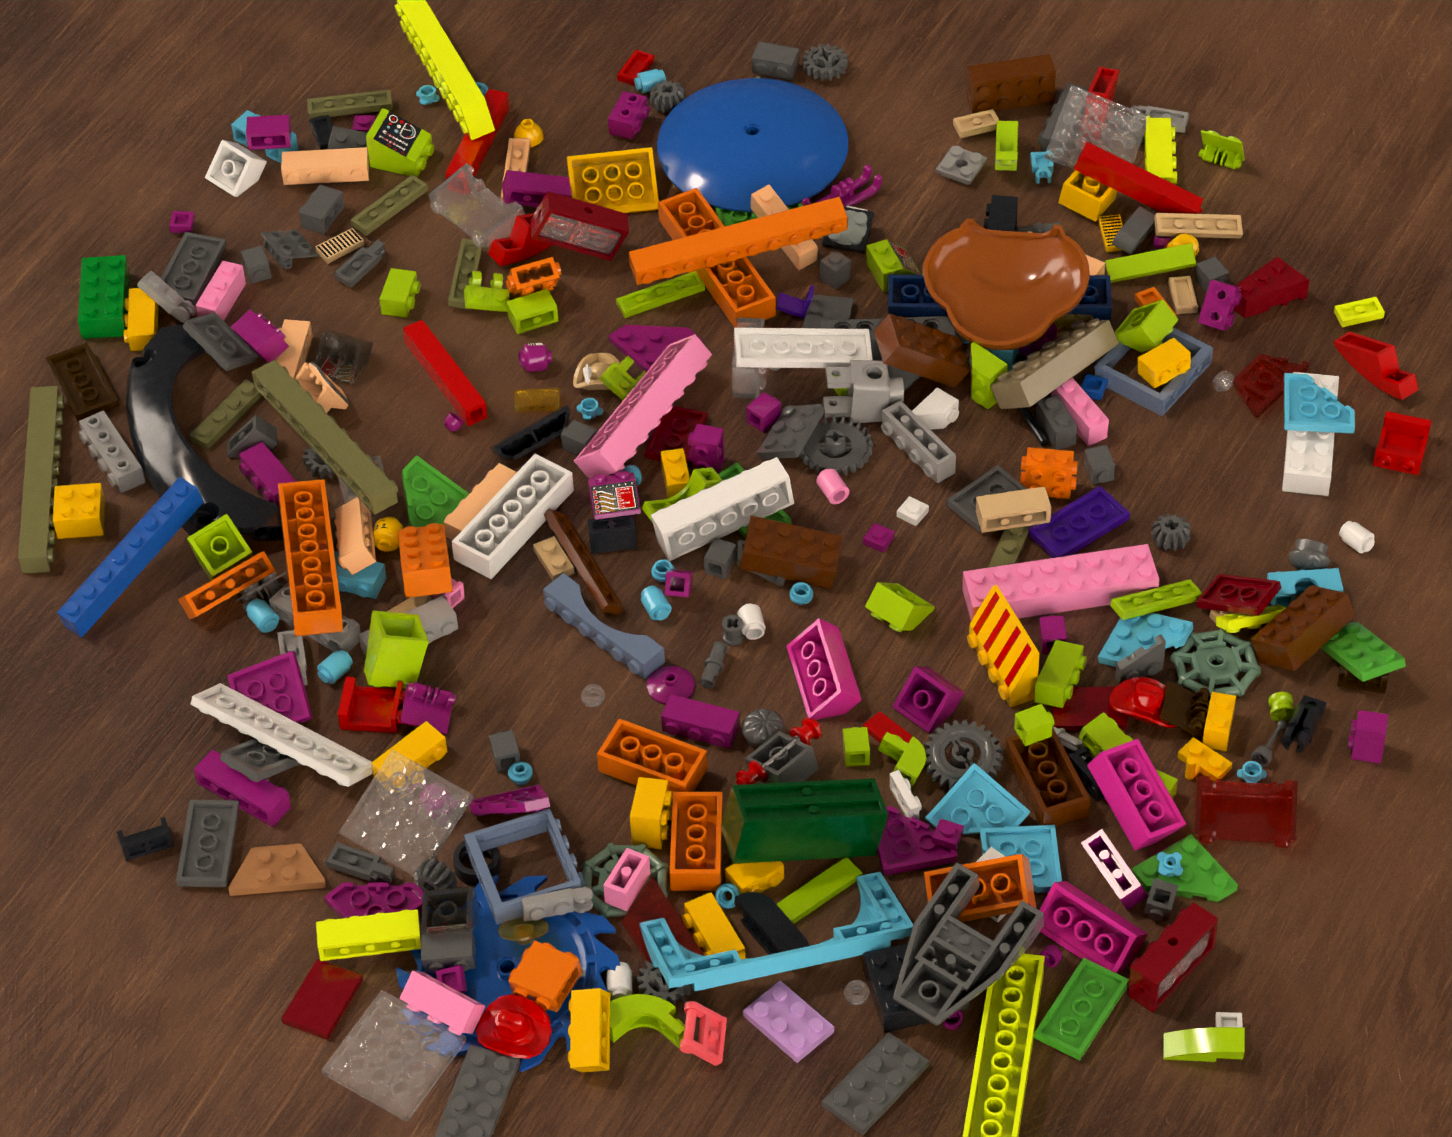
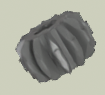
[650,80,685,114]
[1151,513,1191,552]
[413,858,458,900]

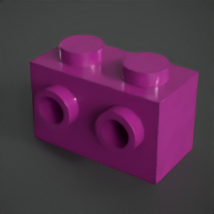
[608,91,650,140]
[1198,280,1242,330]
[688,424,725,474]

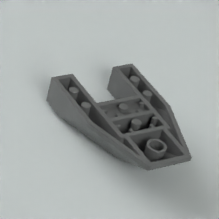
[893,862,1045,1026]

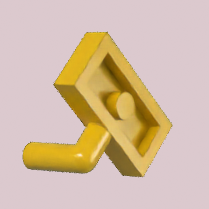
[1178,737,1232,784]

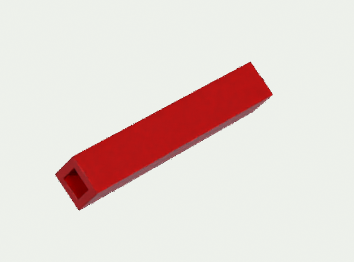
[445,89,509,193]
[1073,142,1203,214]
[403,320,488,426]

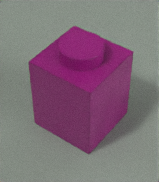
[746,392,781,433]
[665,569,693,597]
[1039,616,1067,654]

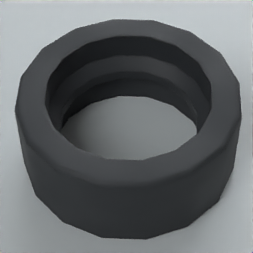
[453,840,501,886]

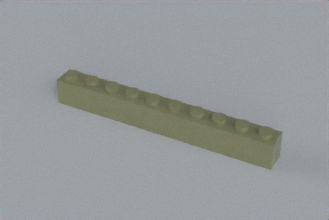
[252,360,398,515]
[18,386,65,574]

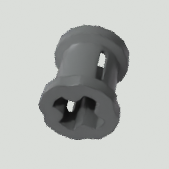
[722,615,743,646]

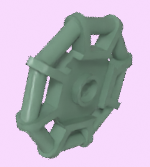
[1170,628,1261,701]
[581,843,670,919]

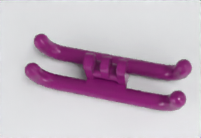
[802,165,883,207]

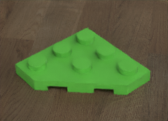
[401,455,469,527]
[1131,834,1238,902]

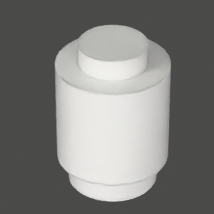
[1339,521,1375,553]
[737,603,765,640]
[607,962,632,1000]

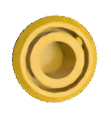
[514,119,543,147]

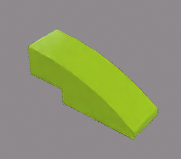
[1163,1027,1245,1062]

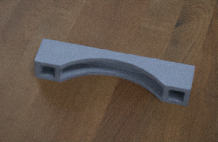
[543,573,665,679]

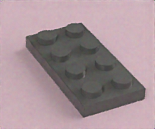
[161,232,227,306]
[176,800,240,887]
[822,1032,929,1135]
[435,1045,520,1137]

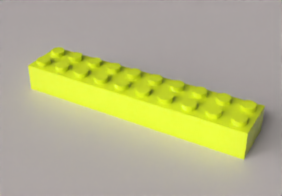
[394,0,495,140]
[963,953,1045,1137]

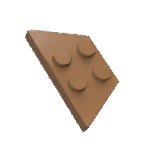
[229,844,326,896]

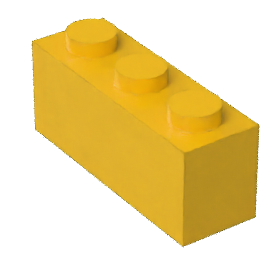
[124,288,158,352]
[371,721,448,794]
[682,892,746,959]
[568,988,610,1073]

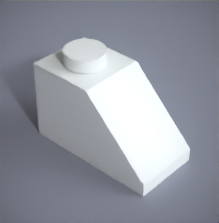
[912,388,959,430]

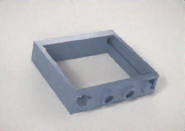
[1094,327,1213,416]
[464,808,585,925]

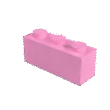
[195,261,246,321]
[1051,378,1109,446]
[399,971,485,1036]

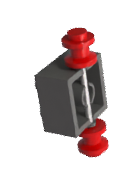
[736,718,821,785]

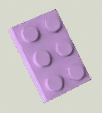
[743,981,834,1063]

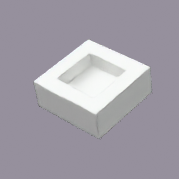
[897,496,929,526]
[1215,1012,1243,1027]

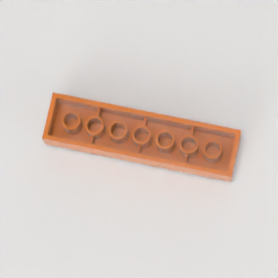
[658,188,776,328]
[278,479,343,636]

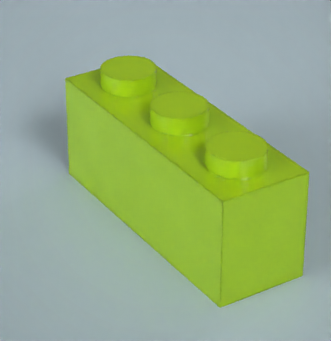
[1035,640,1087,708]

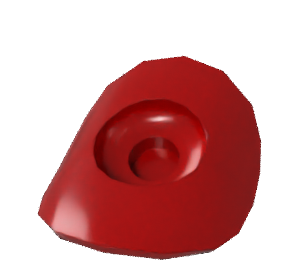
[1109,677,1176,728]
[476,994,552,1059]

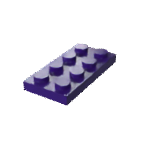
[1028,486,1130,558]

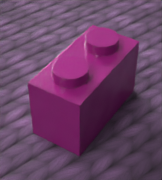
[246,115,292,150]
[1348,710,1388,763]

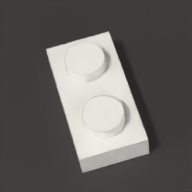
[890,770,922,820]

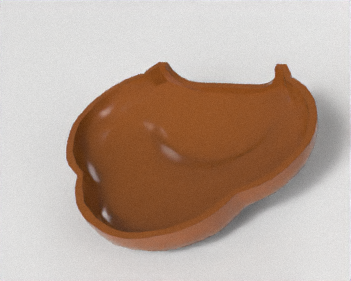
[923,218,1090,350]

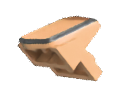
[296,362,349,414]

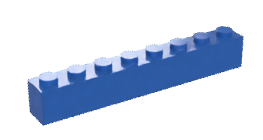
[57,477,204,638]

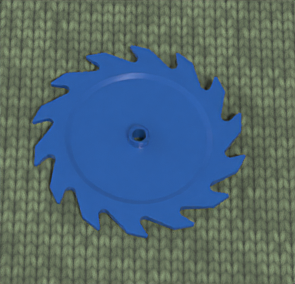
[396,875,620,1072]

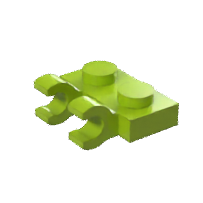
[464,271,510,312]
[599,356,646,401]

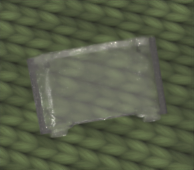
[428,163,525,249]

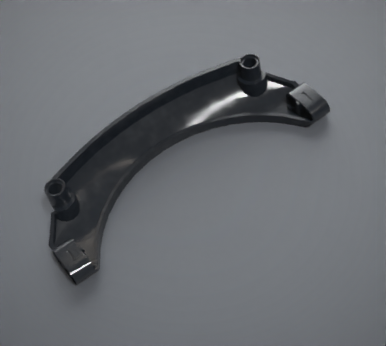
[126,325,284,541]

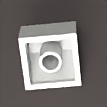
[205,140,267,197]

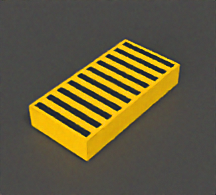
[1098,214,1123,253]

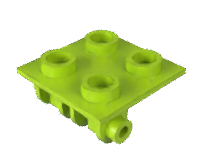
[1199,130,1245,169]

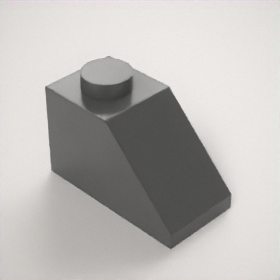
[227,415,278,458]

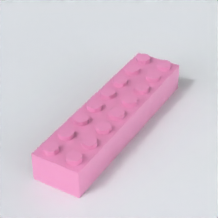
[574,335,712,478]
[962,544,1159,621]

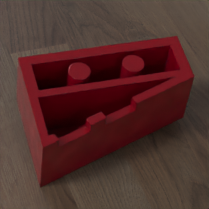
[1234,256,1309,319]

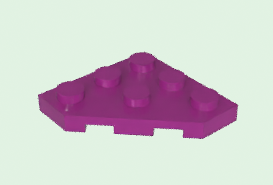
[608,325,702,372]
[227,651,313,724]
[468,784,550,816]
[877,806,957,876]
[324,882,431,919]

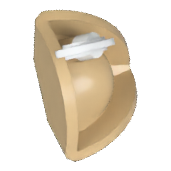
[573,353,620,391]

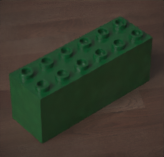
[721,778,888,864]

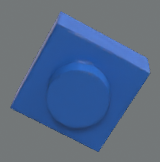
[1081,374,1108,401]

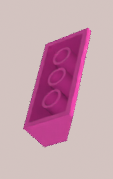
[786,618,862,720]
[1087,739,1186,851]
[1039,881,1148,974]

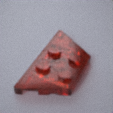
[1233,354,1309,418]
[622,877,704,964]

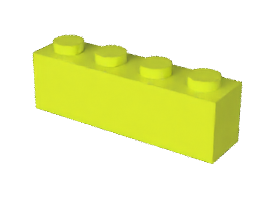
[1144,118,1177,184]
[316,909,421,961]

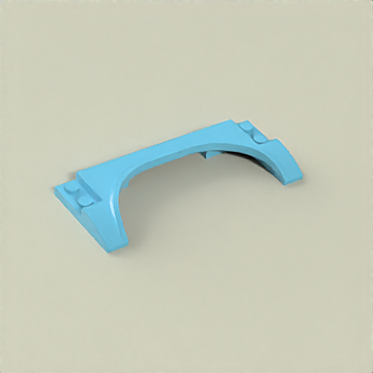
[640,872,913,991]

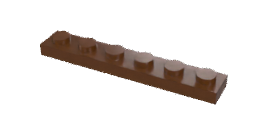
[544,509,624,615]

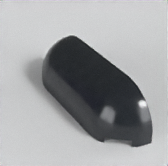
[491,405,570,460]
[735,892,809,972]

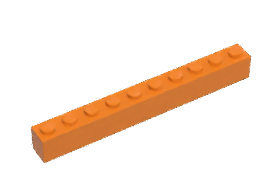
[629,197,848,285]

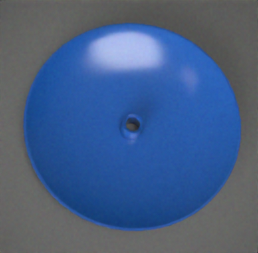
[657,78,848,212]

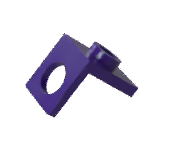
[776,285,814,318]

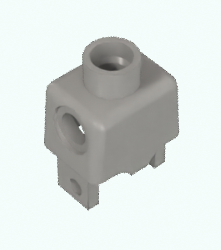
[823,360,904,423]

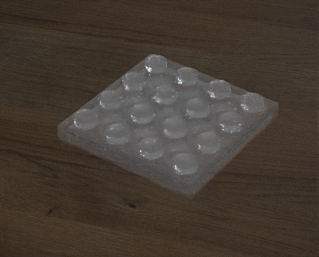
[1044,85,1150,170]
[339,750,474,876]
[322,990,467,1122]

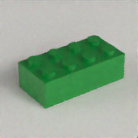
[78,255,129,339]

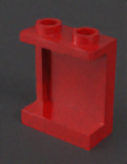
[1373,411,1432,475]
[338,677,405,733]

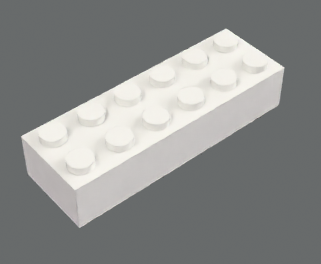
[1282,372,1339,496]
[452,454,574,579]
[651,457,794,561]

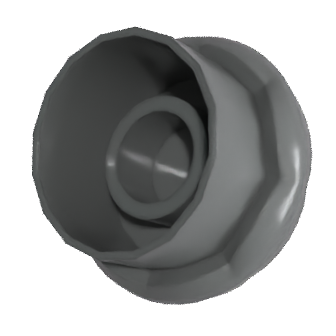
[1288,539,1331,570]
[742,708,786,750]

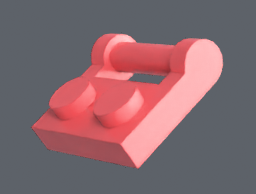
[680,1001,727,1066]

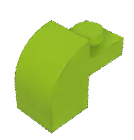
[878,732,926,788]

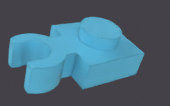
[1030,151,1054,184]

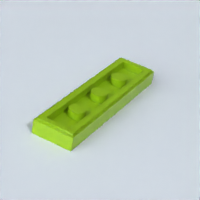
[1105,243,1196,283]
[616,271,705,318]
[1110,579,1202,620]
[777,858,862,924]

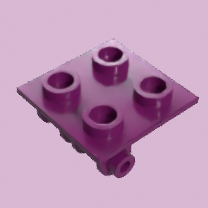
[400,681,456,735]

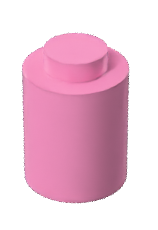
[816,469,850,504]

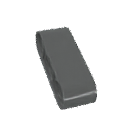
[1112,206,1155,255]

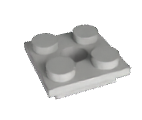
[936,146,987,185]

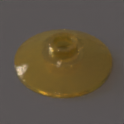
[498,918,549,945]

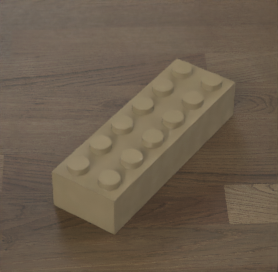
[990,318,1119,409]

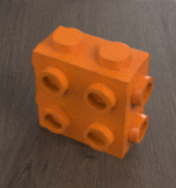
[506,257,562,298]
[1020,447,1078,499]
[509,940,582,1013]

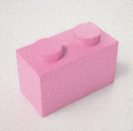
[603,848,650,911]

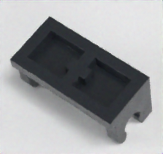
[587,515,637,554]
[1068,747,1105,802]
[117,817,174,861]

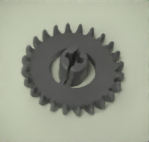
[799,415,873,475]
[924,720,1003,791]

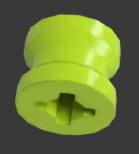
[1268,692,1294,722]

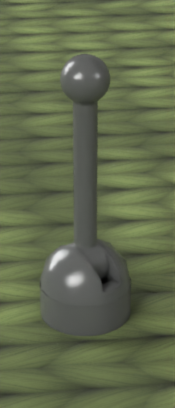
[1251,720,1287,767]

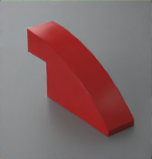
[1078,67,1120,143]
[488,213,552,266]
[1333,332,1419,400]

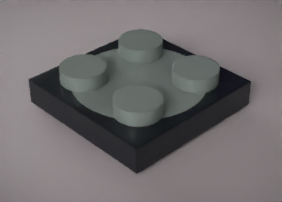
[822,207,875,254]

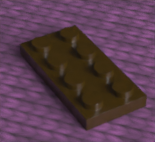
[45,343,119,422]

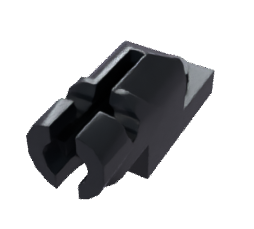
[1281,695,1327,753]

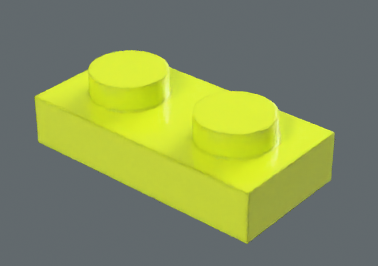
[1334,297,1385,327]

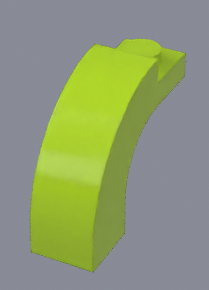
[995,121,1018,171]
[642,467,723,523]
[610,994,685,1049]

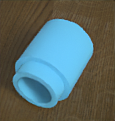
[634,69,666,94]
[641,586,672,621]
[246,599,279,633]
[317,650,353,684]

